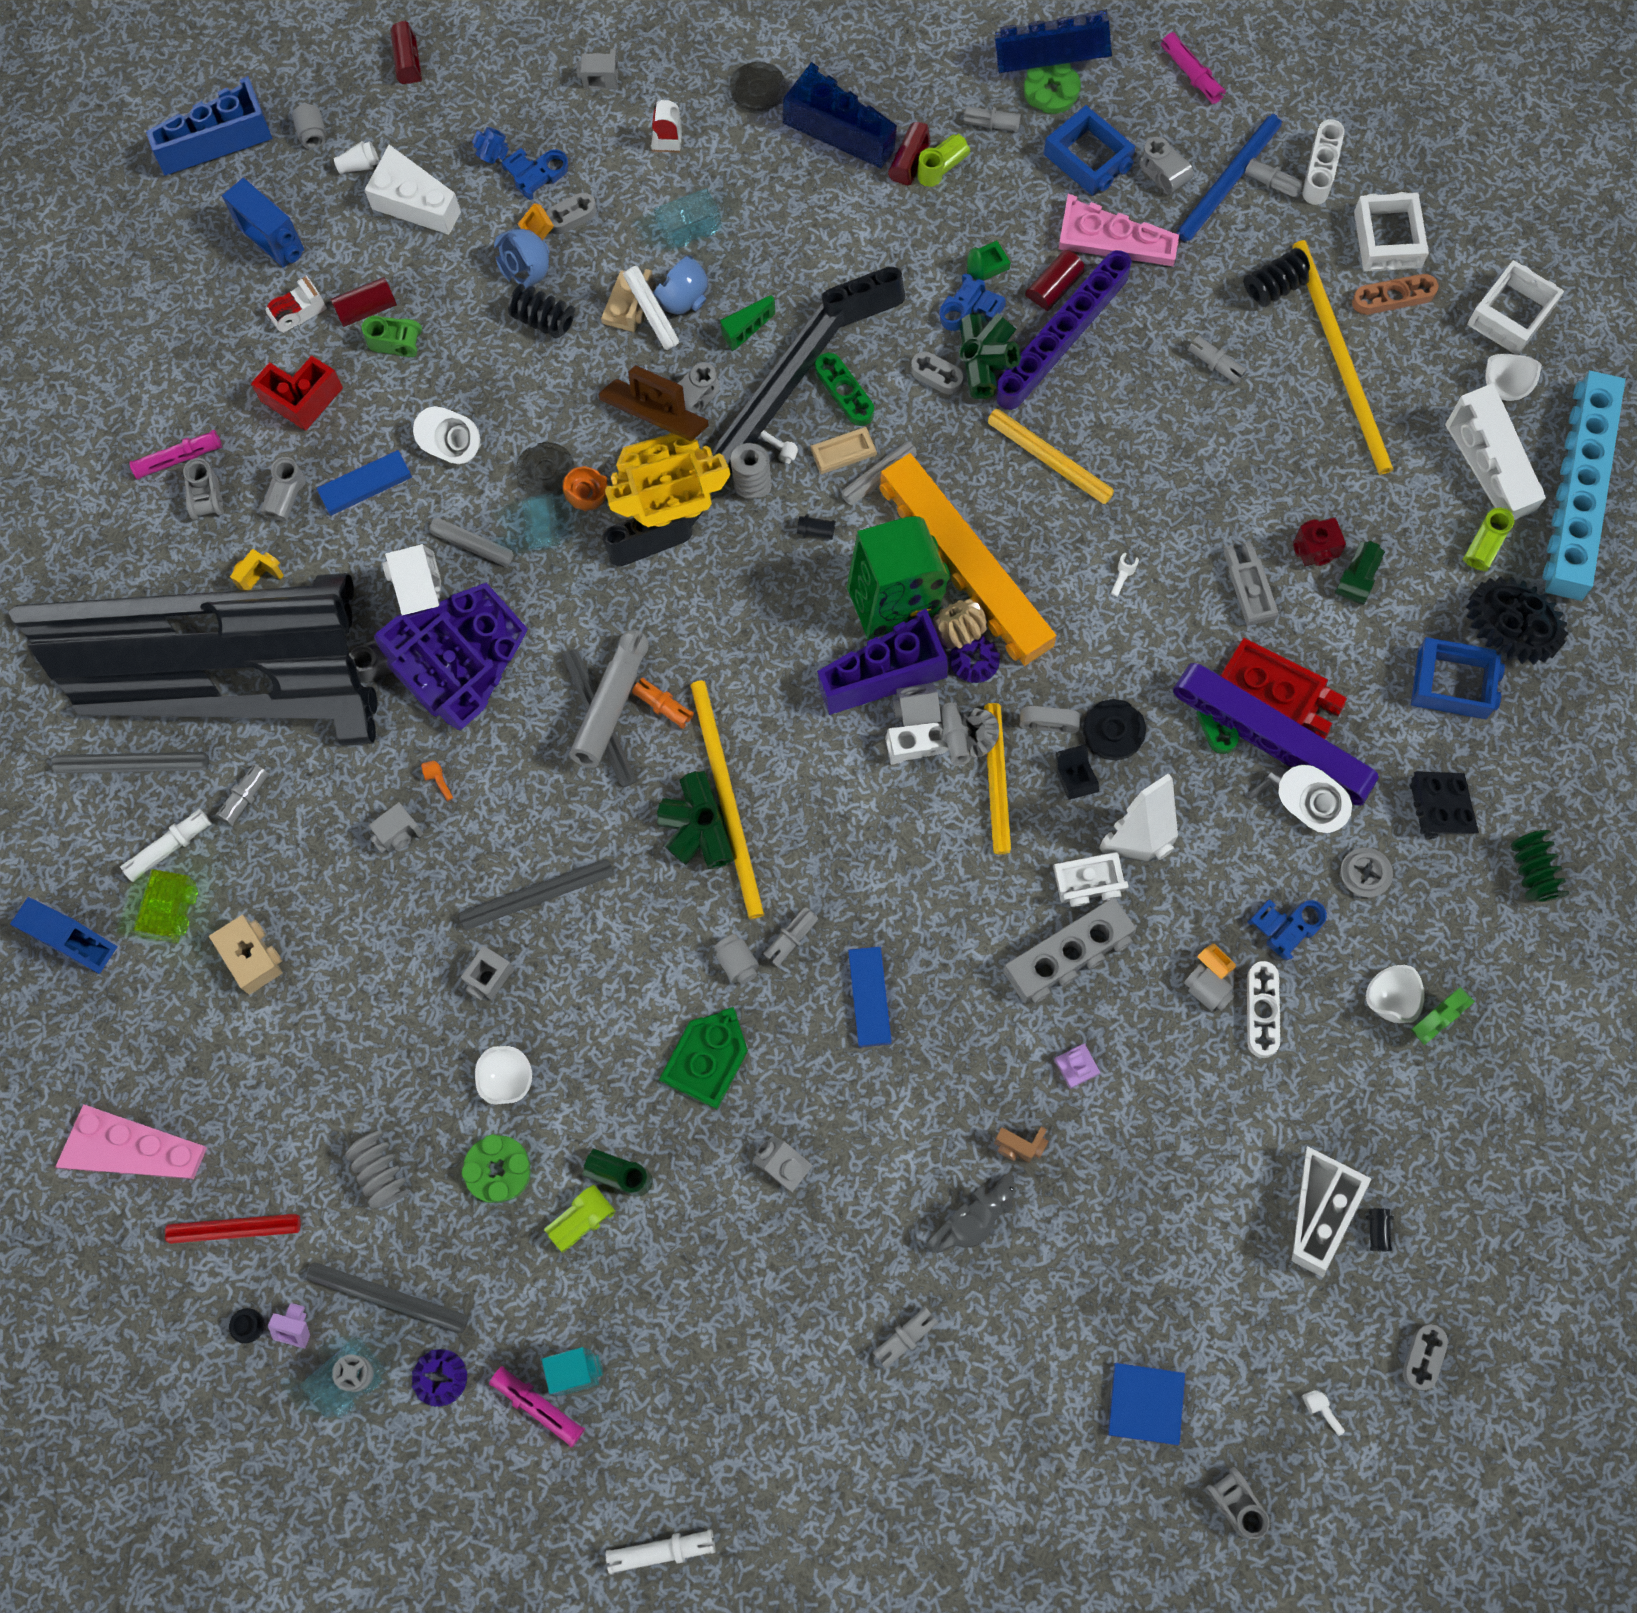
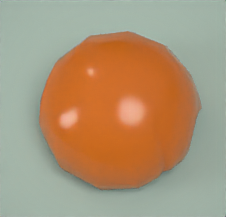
[563,466,608,511]

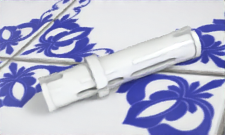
[120,808,212,882]
[606,1529,715,1574]

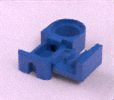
[501,148,568,200]
[939,274,1006,331]
[1247,899,1327,961]

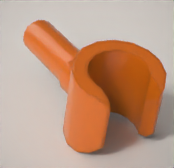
[421,761,453,802]

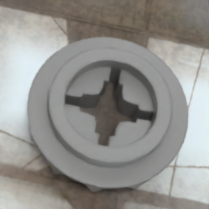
[961,708,999,758]
[1339,847,1393,899]

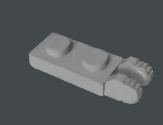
[1224,541,1279,626]

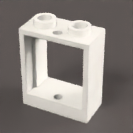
[1354,192,1429,272]
[1467,260,1564,355]

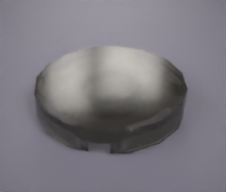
[730,62,786,113]
[515,442,575,499]

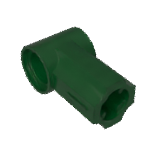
[1334,541,1385,605]
[582,1148,653,1197]

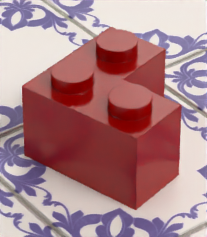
[251,355,343,431]

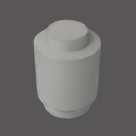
[292,104,327,149]
[714,934,759,985]
[1184,964,1235,1012]

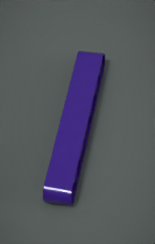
[996,250,1131,410]
[1173,663,1379,806]

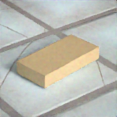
[810,427,877,474]

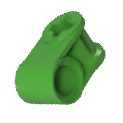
[362,316,422,357]

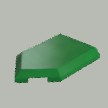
[658,1007,748,1110]

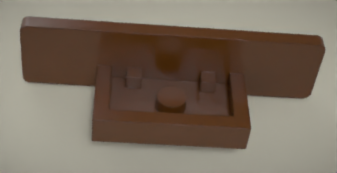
[598,365,709,441]

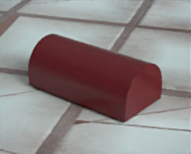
[390,20,422,85]
[888,122,931,186]
[1025,250,1085,312]
[331,277,397,327]

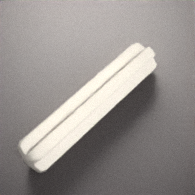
[623,266,679,350]

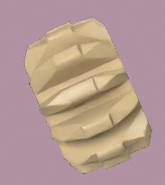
[933,599,987,649]

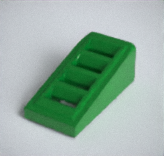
[720,295,776,352]

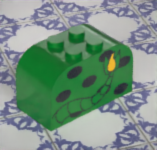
[846,516,950,640]

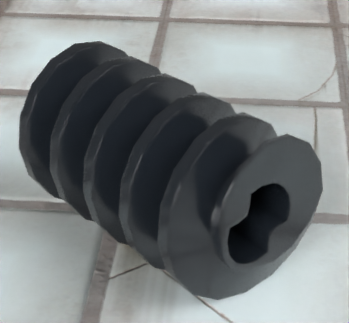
[1243,248,1310,307]
[508,283,576,339]

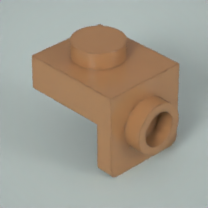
[994,1126,1049,1163]

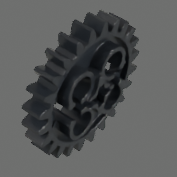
[1466,576,1568,665]

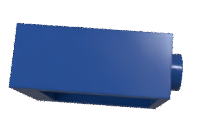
[1044,105,1136,196]
[222,177,305,268]
[1411,637,1505,719]

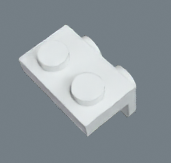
[1053,852,1129,907]

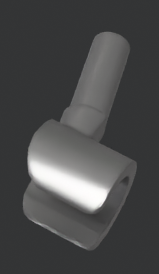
[1246,767,1286,800]

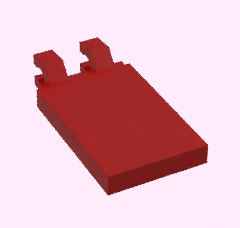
[1220,638,1347,739]

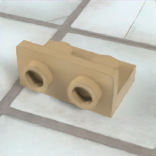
[601,269,657,332]

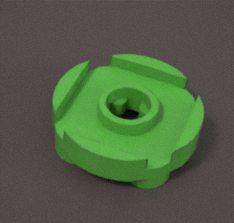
[1024,60,1081,114]
[1411,986,1475,1045]
[462,1135,531,1203]

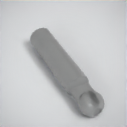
[569,630,649,768]

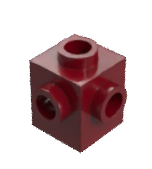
[1293,517,1346,567]

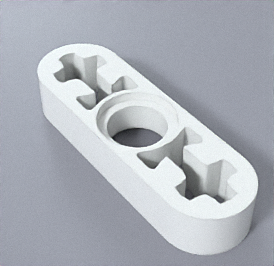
[1247,961,1280,1058]

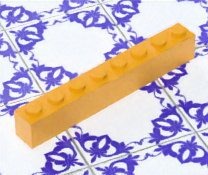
[879,453,1057,666]

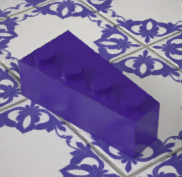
[817,608,947,715]

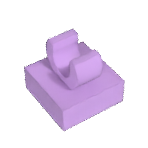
[1054,1043,1100,1089]
[268,1303,310,1349]

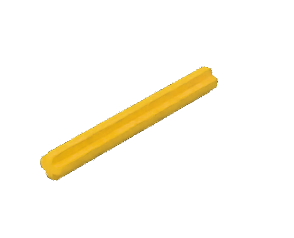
[988,409,1114,504]
[984,703,1011,855]

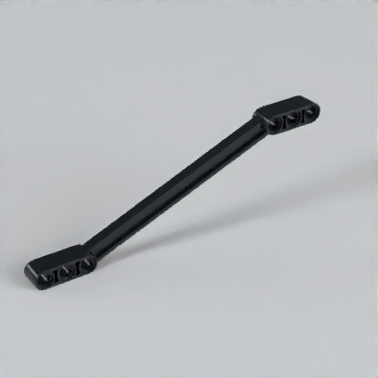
[602,267,906,566]

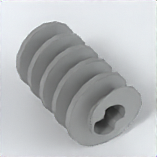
[730,443,772,499]
[345,1130,411,1208]

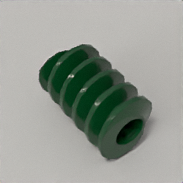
[1510,830,1570,902]

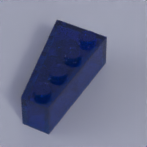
[995,9,1112,73]
[782,62,897,169]

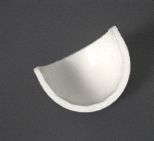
[1486,354,1541,401]
[1366,965,1425,1023]
[475,1046,532,1104]

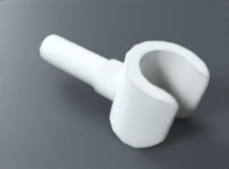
[760,430,798,464]
[1111,553,1139,597]
[1302,1390,1345,1436]

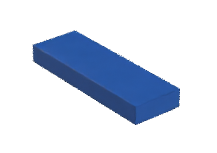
[317,450,412,516]
[848,946,892,1048]

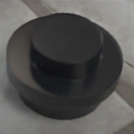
[229,1308,265,1344]

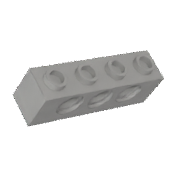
[1003,897,1137,1004]

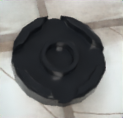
[1083,699,1146,761]

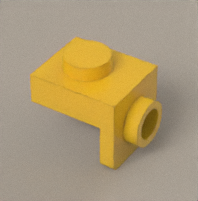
[230,548,284,590]

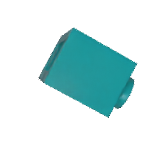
[542,1347,603,1396]

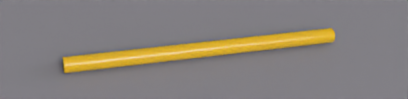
[1292,240,1393,475]

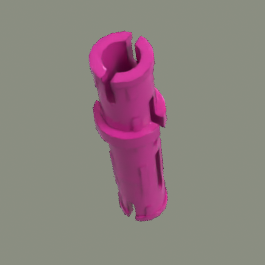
[1161,32,1226,104]
[129,430,222,480]
[489,1366,585,1448]

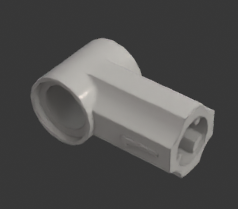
[260,457,306,521]

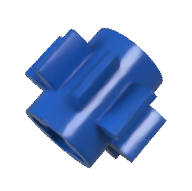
[472,127,509,164]

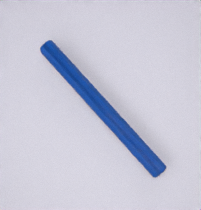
[1176,114,1282,242]

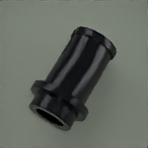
[797,514,836,540]
[1366,1208,1394,1252]

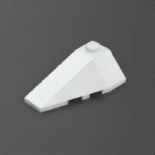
[1099,773,1178,861]

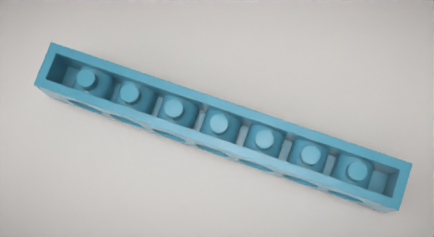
[1542,370,1626,601]

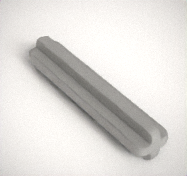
[841,441,917,505]
[429,518,514,567]

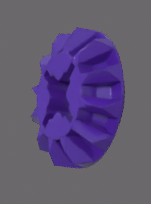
[950,636,1000,683]
[411,1349,467,1407]

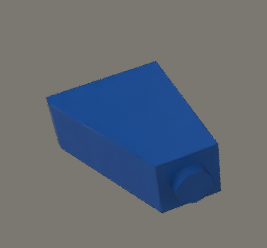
[10,897,118,974]

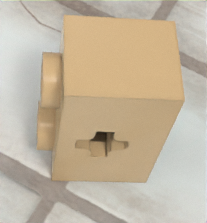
[209,914,283,995]

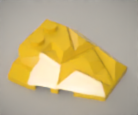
[605,433,731,527]

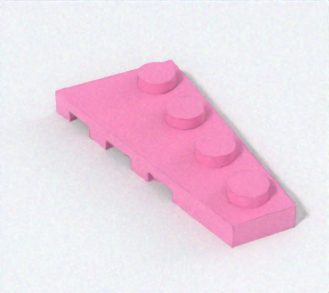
[1058,194,1179,267]
[55,1104,207,1179]

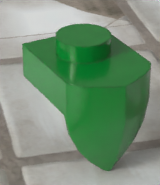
[967,240,1011,281]

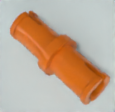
[632,677,694,729]

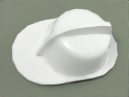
[413,406,481,464]
[1278,765,1352,833]

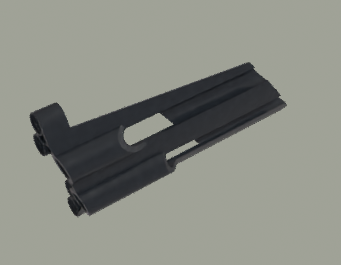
[8,573,378,746]

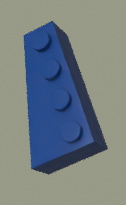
[146,76,273,175]

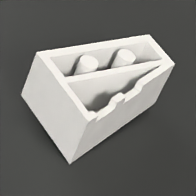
[364,145,461,235]
[382,544,441,615]
[1291,1146,1371,1277]

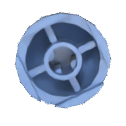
[494,228,549,289]
[653,255,708,315]

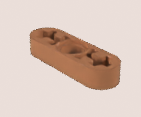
[1352,274,1438,315]

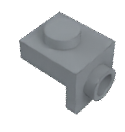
[753,1136,813,1192]

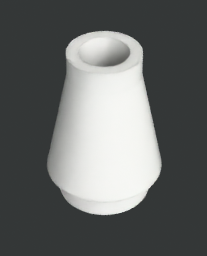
[334,141,379,174]

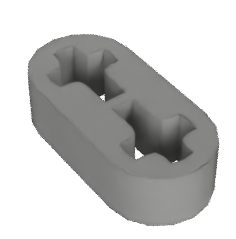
[546,193,597,234]
[911,352,963,395]
[1019,706,1080,734]
[1403,1324,1448,1391]

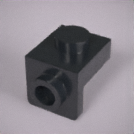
[1055,745,1099,800]

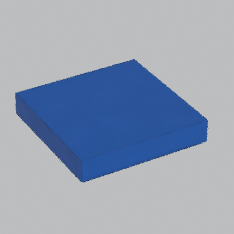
[1108,1363,1185,1445]

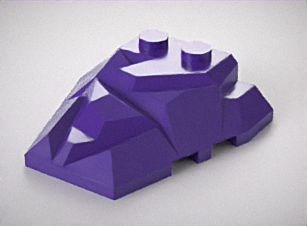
[374,582,528,731]

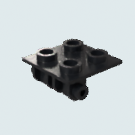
[1409,771,1479,840]

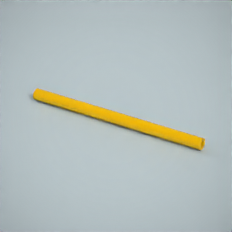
[690,680,764,920]

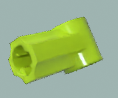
[917,134,970,187]
[1462,507,1514,572]
[544,1185,616,1253]

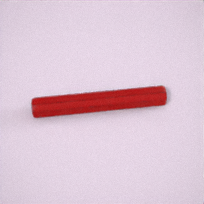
[165,1214,301,1244]

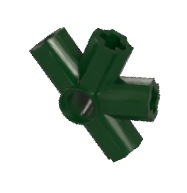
[959,313,1021,400]
[657,771,735,869]

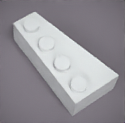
[1445,383,1546,520]

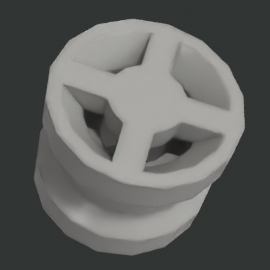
[332,1354,374,1392]

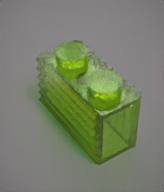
[133,869,198,944]

